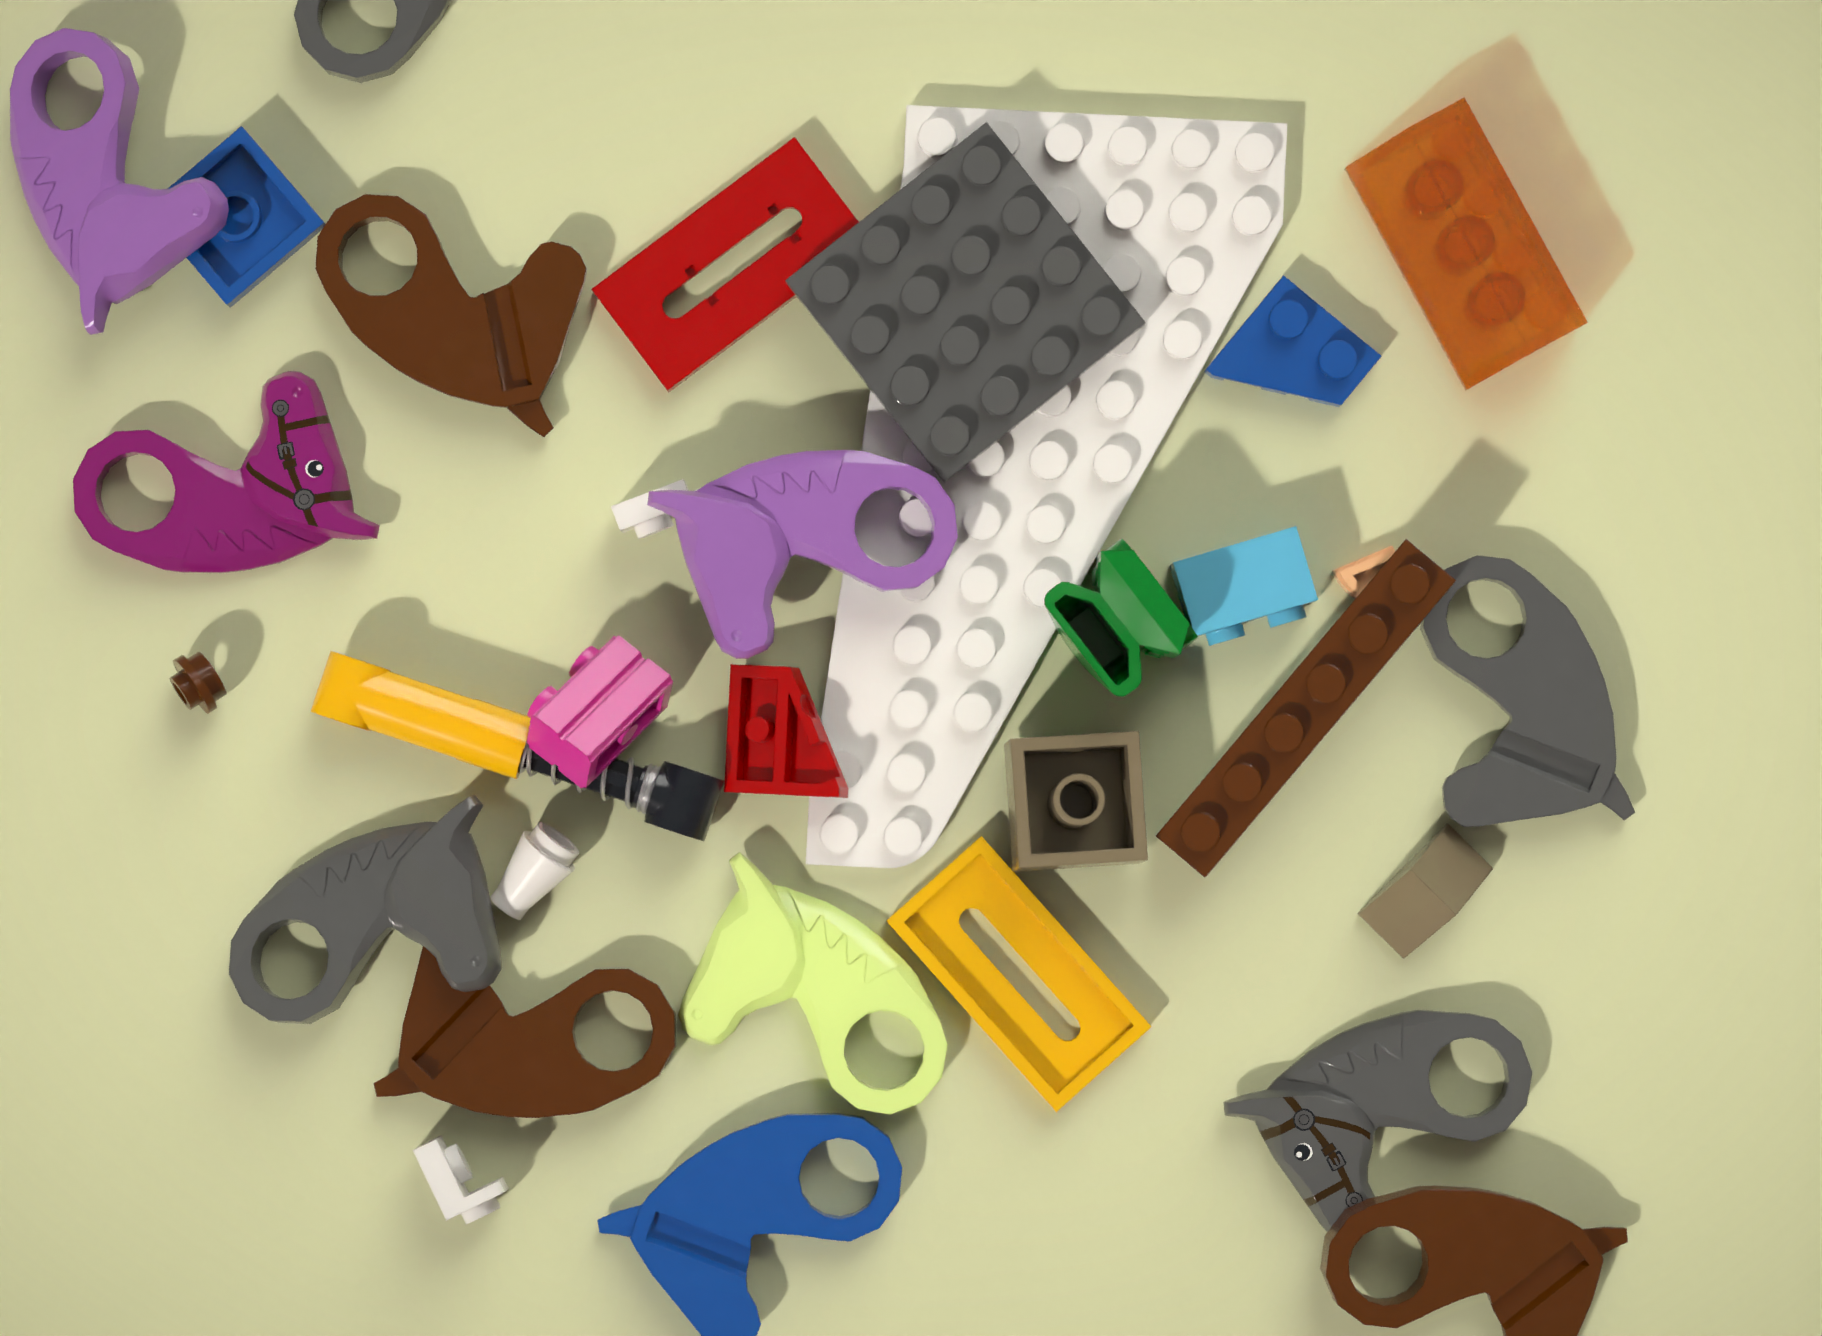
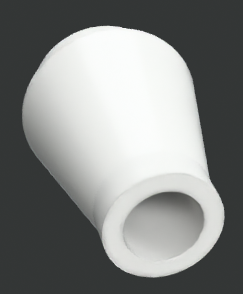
[490,822,579,920]

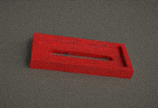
[591,137,859,392]

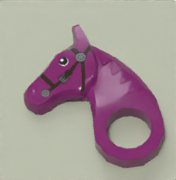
[73,371,380,573]

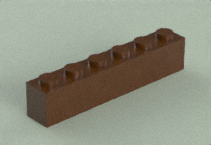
[1156,539,1456,878]

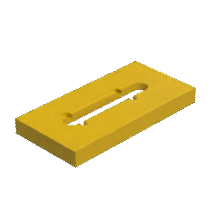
[886,836,1152,1112]

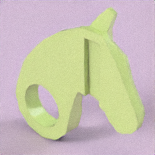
[678,852,948,1114]

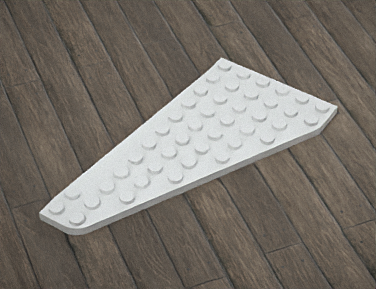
[806,105,1287,868]

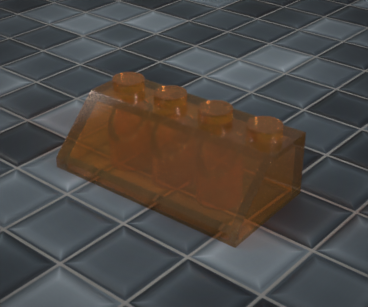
[1344,97,1588,391]

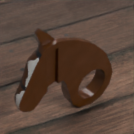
[315,194,587,437]

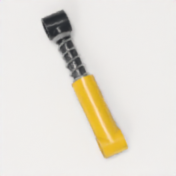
[310,651,724,841]

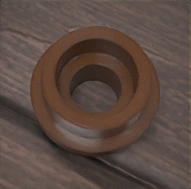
[169,652,227,714]

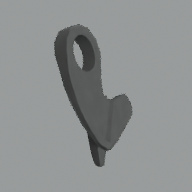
[229,795,502,1024]

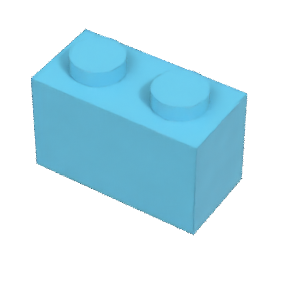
[1169,526,1318,646]

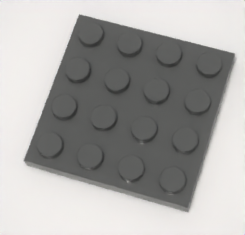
[785,122,1146,483]

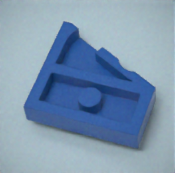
[1204,275,1382,407]

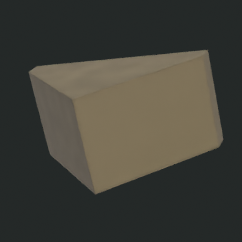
[1357,823,1493,959]

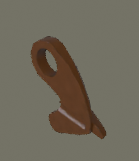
[373,946,676,1118]
[1320,1185,1628,1336]

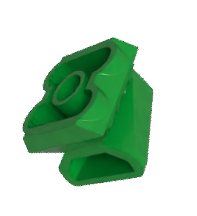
[1044,538,1198,697]

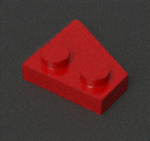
[724,664,849,798]

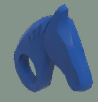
[597,1113,902,1336]

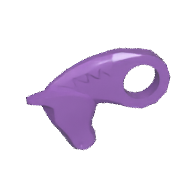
[10,28,229,335]
[647,450,958,659]

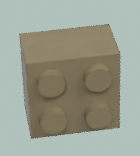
[1004,731,1148,872]

